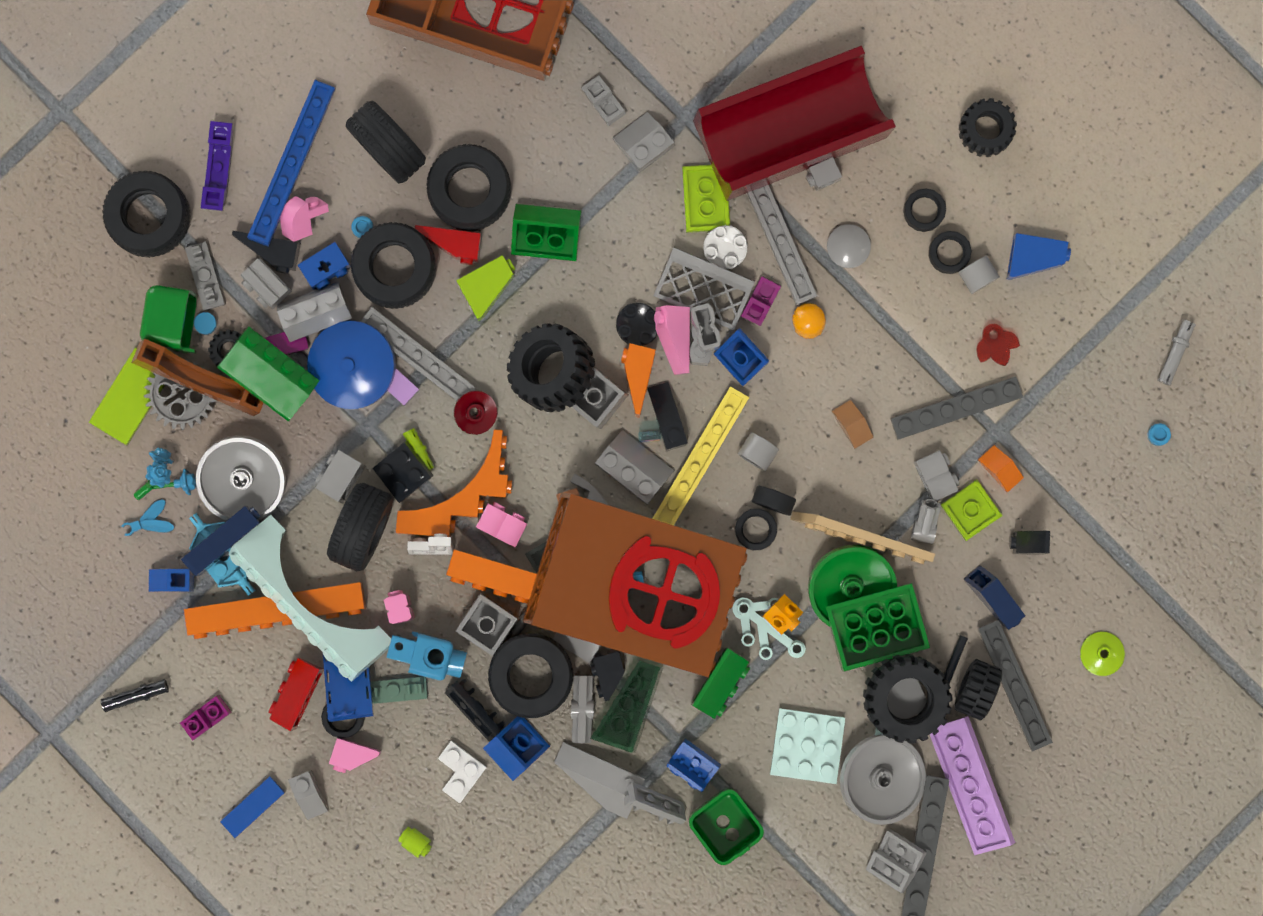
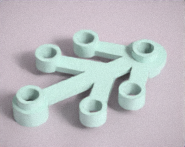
[732,598,806,660]

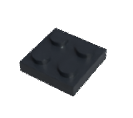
[372,441,434,503]

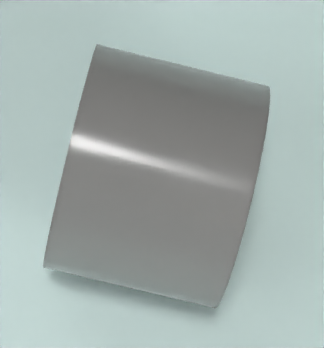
[958,255,1000,294]
[738,432,779,472]

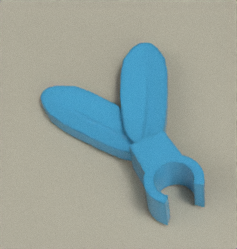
[121,499,175,536]

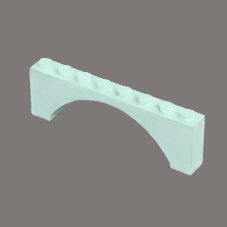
[228,515,391,682]

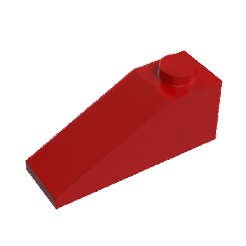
[414,225,482,265]

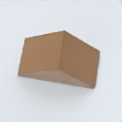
[832,400,874,449]

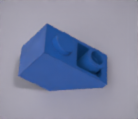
[149,569,194,592]

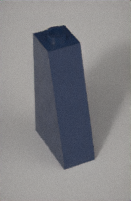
[181,506,261,576]

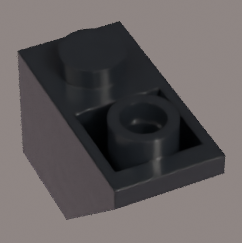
[590,651,625,701]

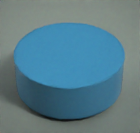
[351,216,374,238]
[194,312,217,335]
[1147,423,1171,446]

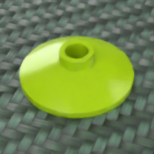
[1080,632,1125,676]

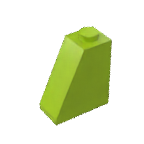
[456,255,515,321]

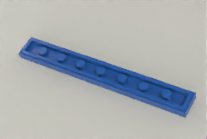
[247,80,335,247]

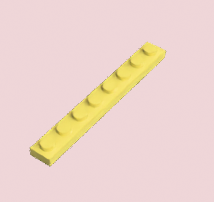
[652,386,749,525]

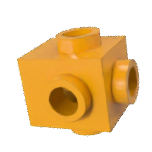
[763,594,804,635]

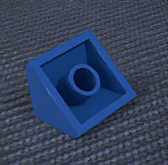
[714,328,769,386]

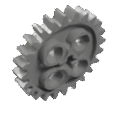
[144,359,216,430]

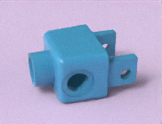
[386,631,467,681]

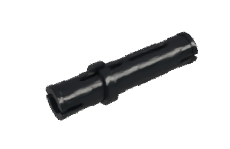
[101,678,169,713]

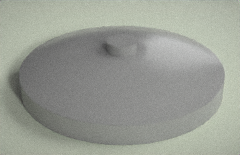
[196,435,286,521]
[840,734,926,825]

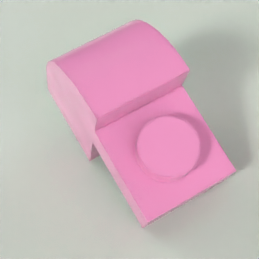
[280,196,329,242]

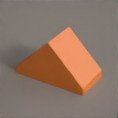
[978,445,1024,493]

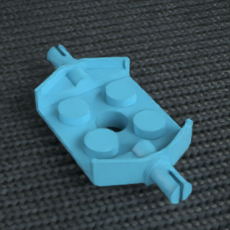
[189,513,256,596]

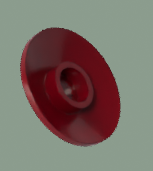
[454,391,497,435]

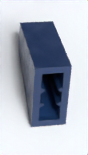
[963,565,1026,630]

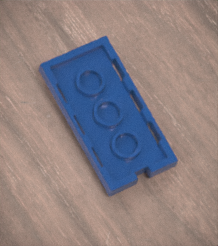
[323,655,374,722]

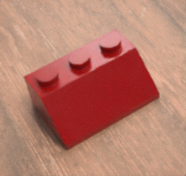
[268,658,324,731]

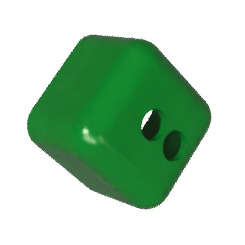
[140,285,197,354]
[688,788,764,865]

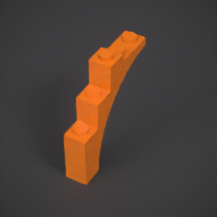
[396,430,512,537]

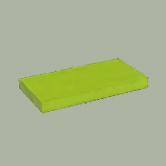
[89,347,165,446]

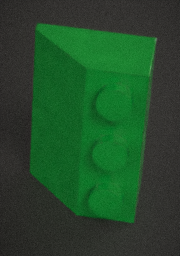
[511,204,581,261]
[691,648,750,719]

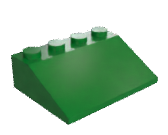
[826,583,930,672]

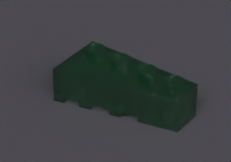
[590,661,663,753]

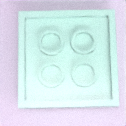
[770,708,845,784]

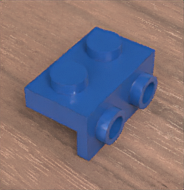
[666,738,721,792]

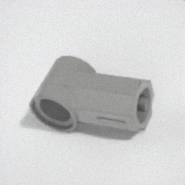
[911,499,941,544]

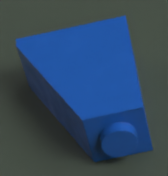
[1006,233,1071,280]

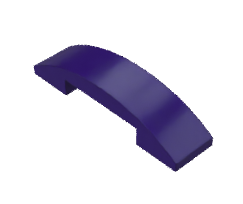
[201,121,233,211]

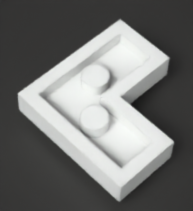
[407,534,454,555]
[438,741,487,803]

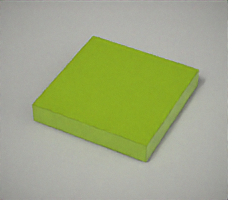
[941,480,1002,541]

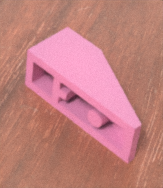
[654,305,690,375]

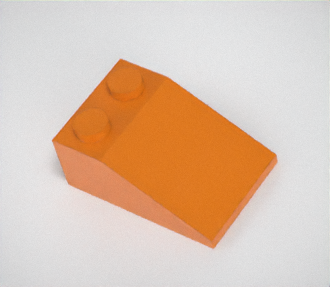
[621,343,656,418]

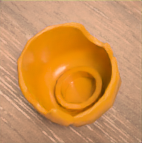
[792,303,826,339]

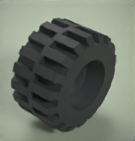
[958,98,1017,157]
[955,659,1002,721]

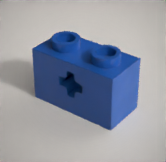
[298,242,351,290]

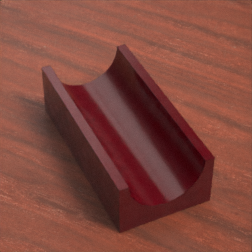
[693,45,896,201]

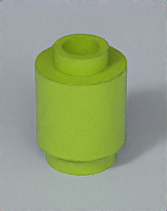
[398,826,432,858]

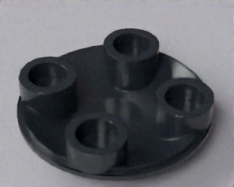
[616,303,658,346]

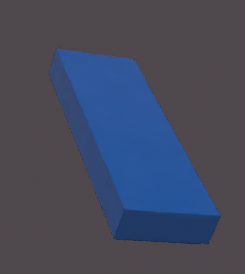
[220,776,285,838]

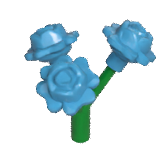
[134,448,197,500]

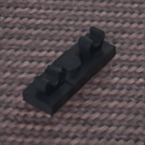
[445,679,505,742]

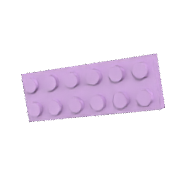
[930,716,1015,855]

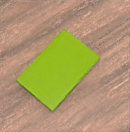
[682,165,730,233]

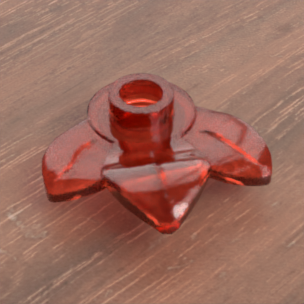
[976,324,1020,366]

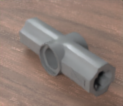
[571,676,594,743]

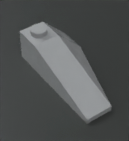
[554,742,645,819]

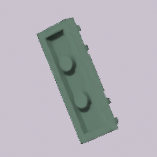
[366,677,428,704]

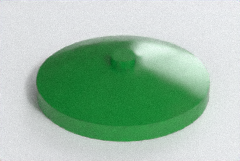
[808,545,897,627]

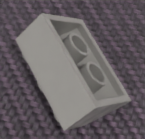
[277,281,352,342]
[595,430,674,505]

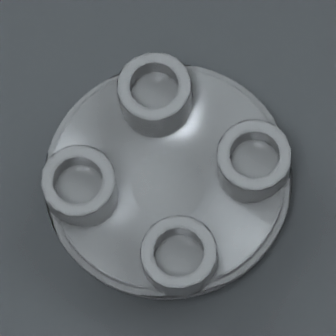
[827,224,871,268]

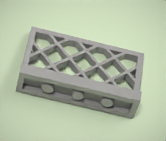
[653,247,755,330]

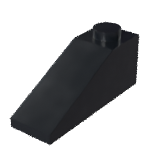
[232,231,300,274]
[647,382,688,451]
[1009,531,1050,555]

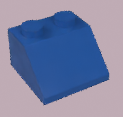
[483,716,550,781]

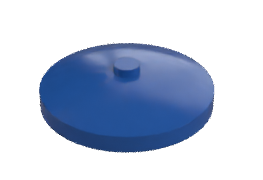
[307,321,396,409]

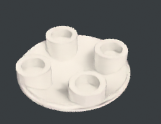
[703,225,747,269]

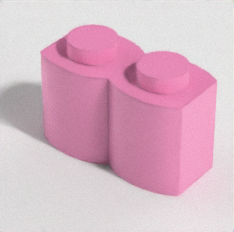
[476,502,527,548]

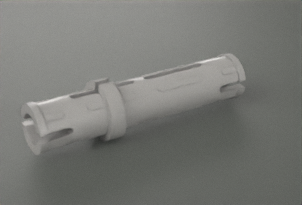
[1157,319,1196,386]

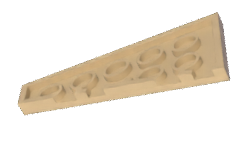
[790,511,935,565]

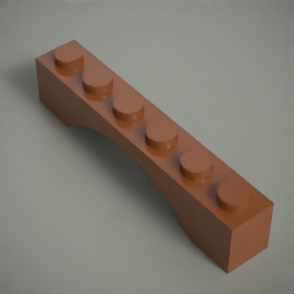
[131,339,264,416]

